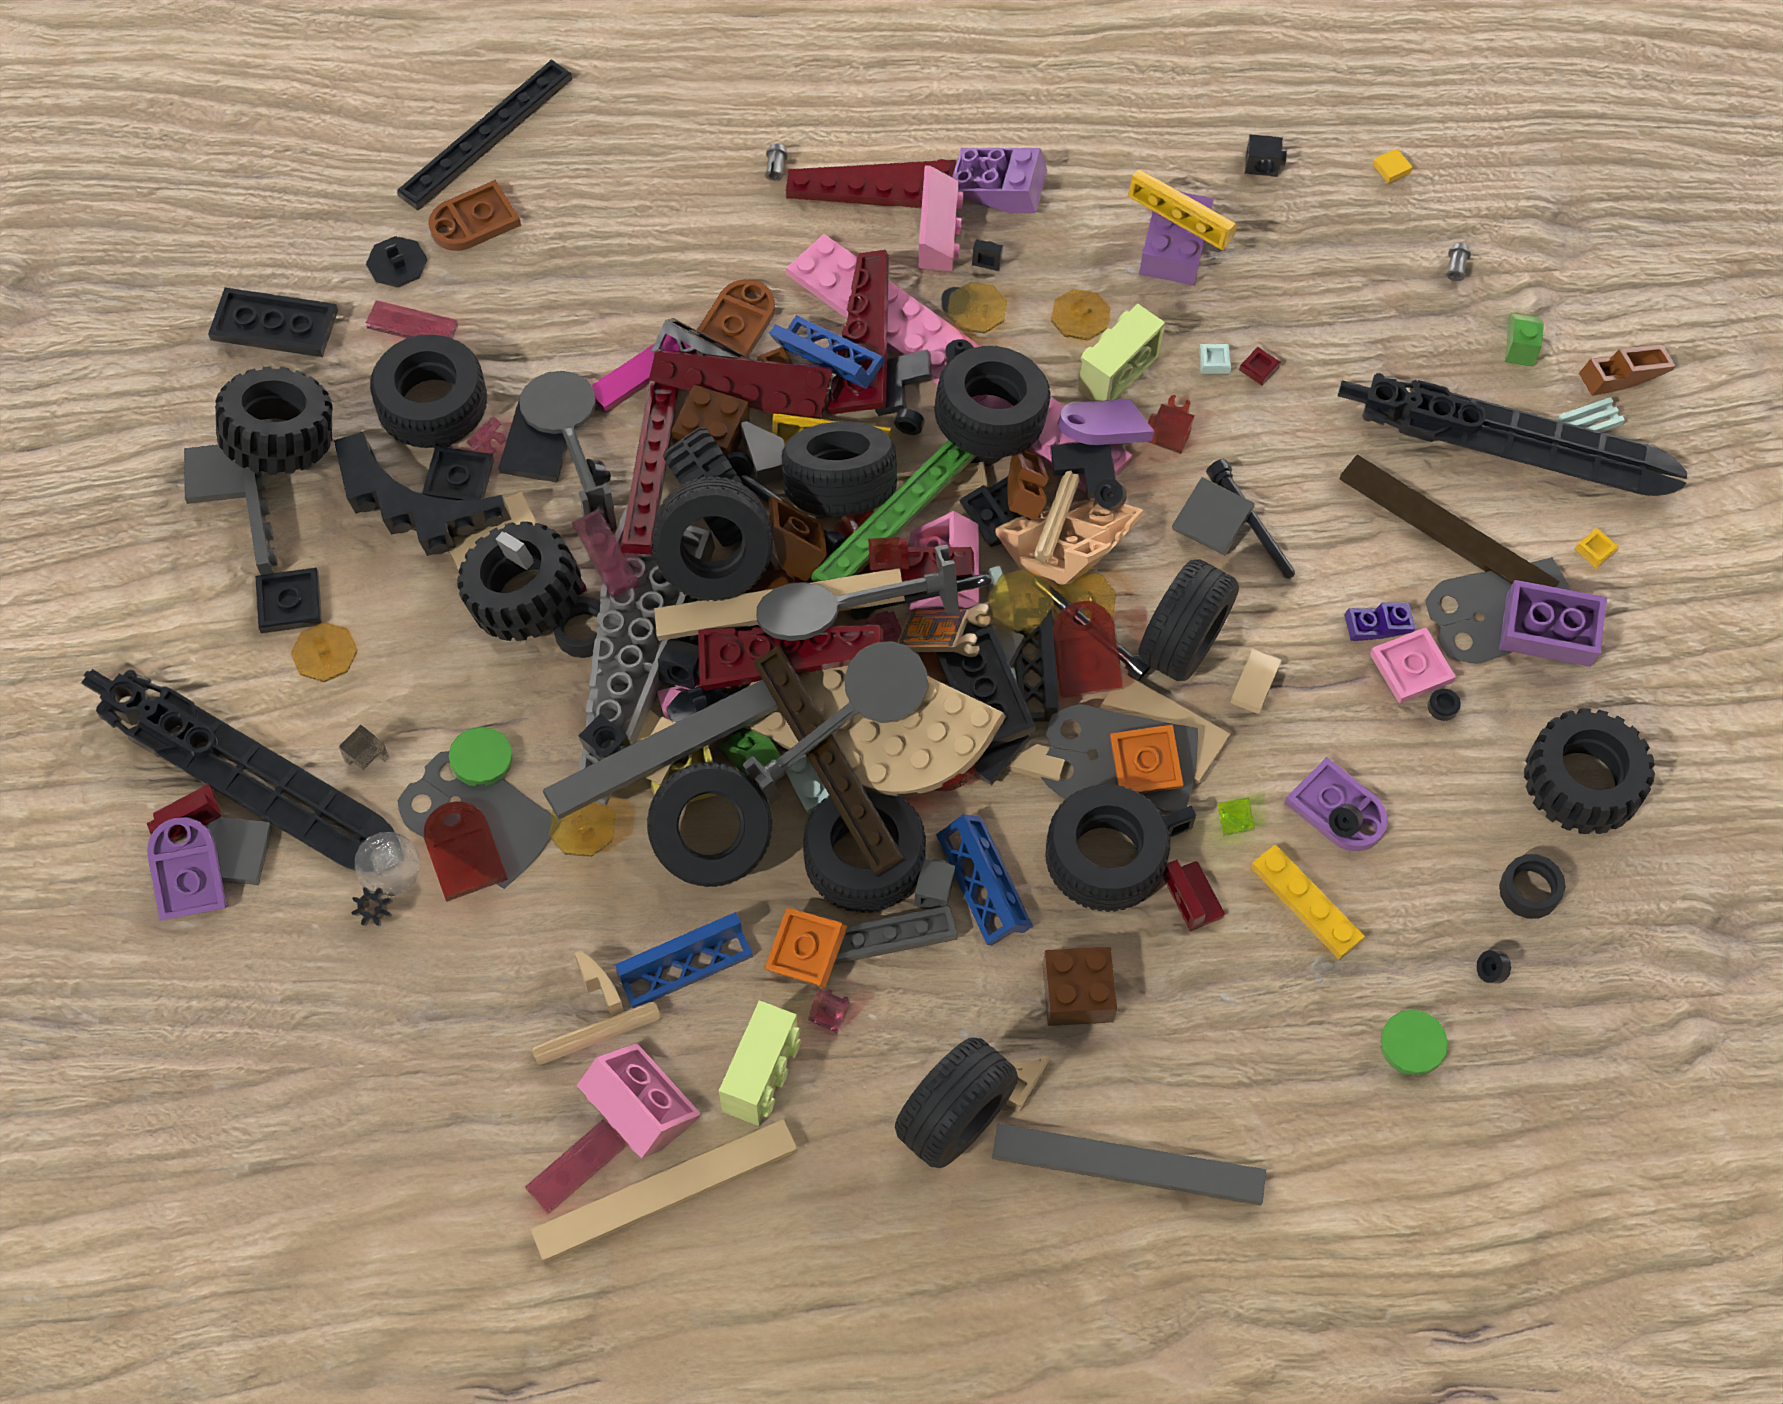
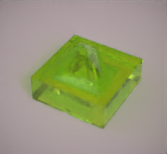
[1217,798,1255,836]

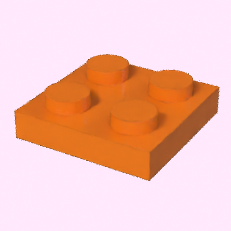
[1110,724,1183,794]
[764,907,848,988]

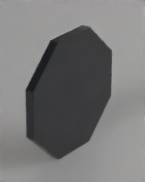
[366,236,427,288]
[666,686,729,723]

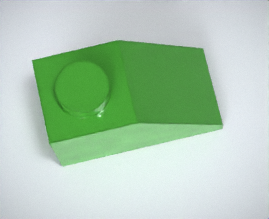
[1505,313,1544,367]
[718,728,781,775]

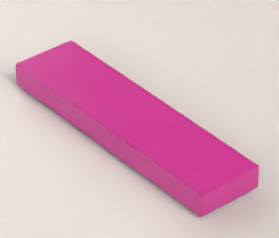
[591,335,697,413]

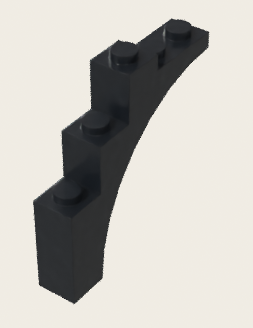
[334,432,512,556]

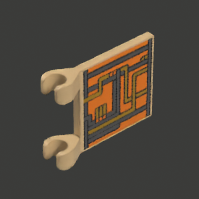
[897,604,991,657]

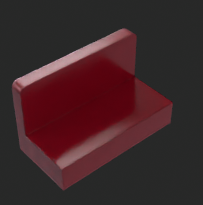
[147,785,222,842]
[1163,859,1225,931]

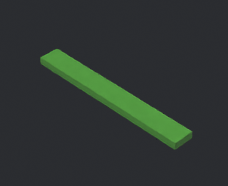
[811,440,976,582]

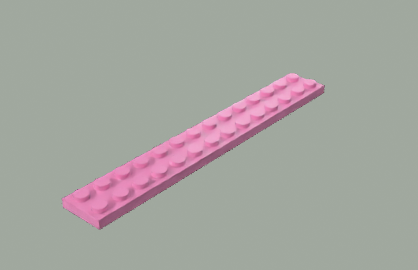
[786,234,1132,494]

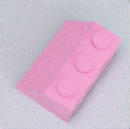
[918,166,963,271]
[909,511,979,611]
[577,1043,702,1159]

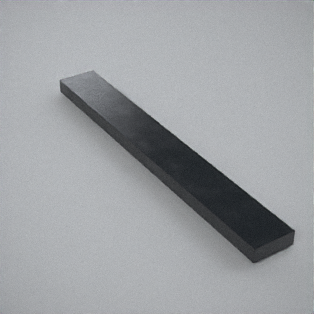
[397,59,572,211]

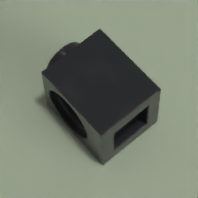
[1245,134,1287,177]
[658,639,700,689]
[578,713,631,761]

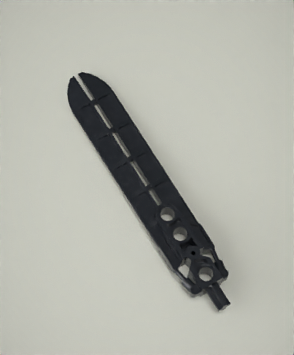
[1338,373,1687,496]
[81,669,402,873]

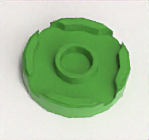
[448,727,513,786]
[1380,1009,1448,1076]

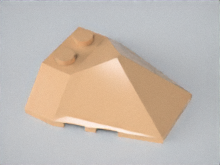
[995,498,1144,584]

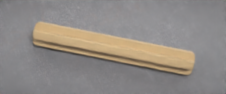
[1034,471,1080,563]
[532,1002,660,1065]

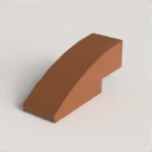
[1579,344,1676,396]
[1007,450,1049,521]

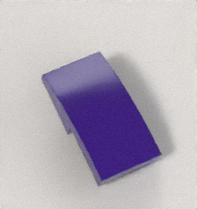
[1344,602,1416,641]

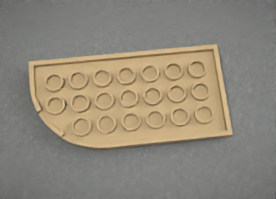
[744,666,1006,796]

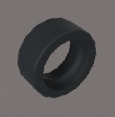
[553,596,601,658]
[1499,854,1566,919]

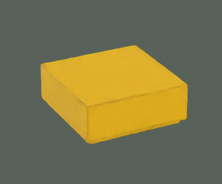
[1373,148,1413,184]
[1574,528,1619,569]

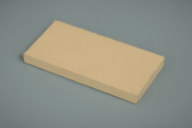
[1099,673,1230,785]

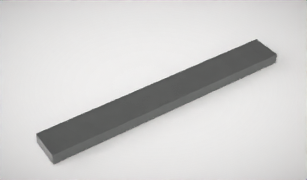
[543,680,779,820]
[992,1123,1266,1205]

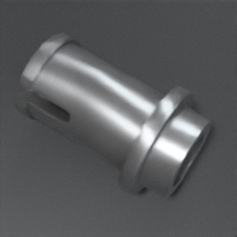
[765,143,788,181]
[1446,243,1471,281]

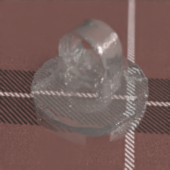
[355,832,420,897]

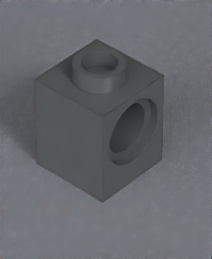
[914,858,955,909]

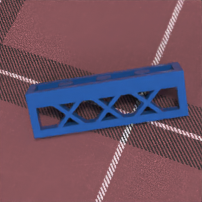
[769,315,885,389]
[936,814,1033,945]
[615,912,753,1009]

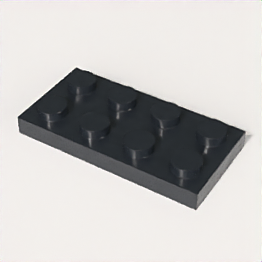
[208,287,338,357]
[935,626,1036,751]

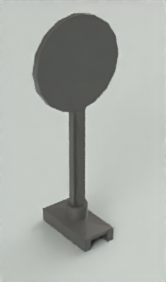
[519,371,617,537]
[756,545,959,641]
[743,641,928,804]

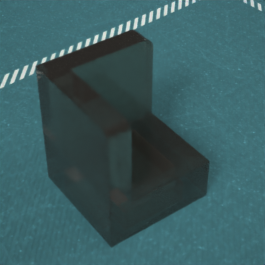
[338,725,389,770]

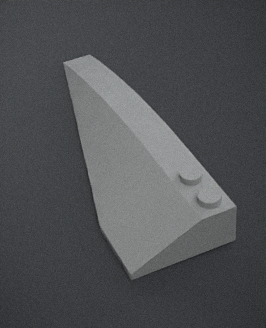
[579,509,715,806]

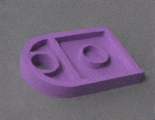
[1058,399,1154,445]
[1285,757,1388,851]
[147,818,227,921]

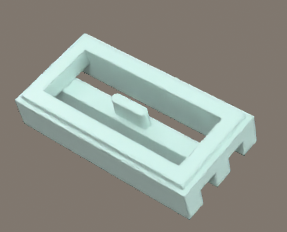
[1557,397,1625,432]

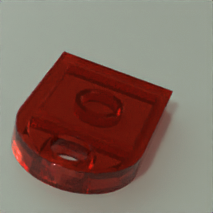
[1053,601,1124,698]
[423,801,508,902]

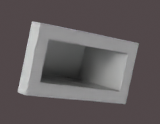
[741,421,785,485]

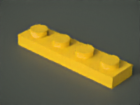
[1250,844,1365,960]

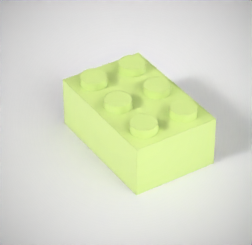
[1078,304,1165,401]
[719,1000,801,1126]

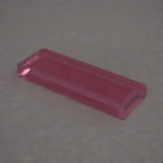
[365,300,458,338]
[572,509,640,598]
[525,1119,626,1214]

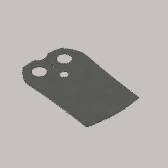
[1425,557,1571,664]
[1041,704,1198,812]
[397,751,561,889]

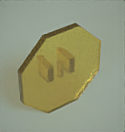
[947,282,1007,334]
[1051,289,1111,341]
[988,569,1054,631]
[1053,572,1117,631]
[290,622,358,682]
[549,803,616,857]

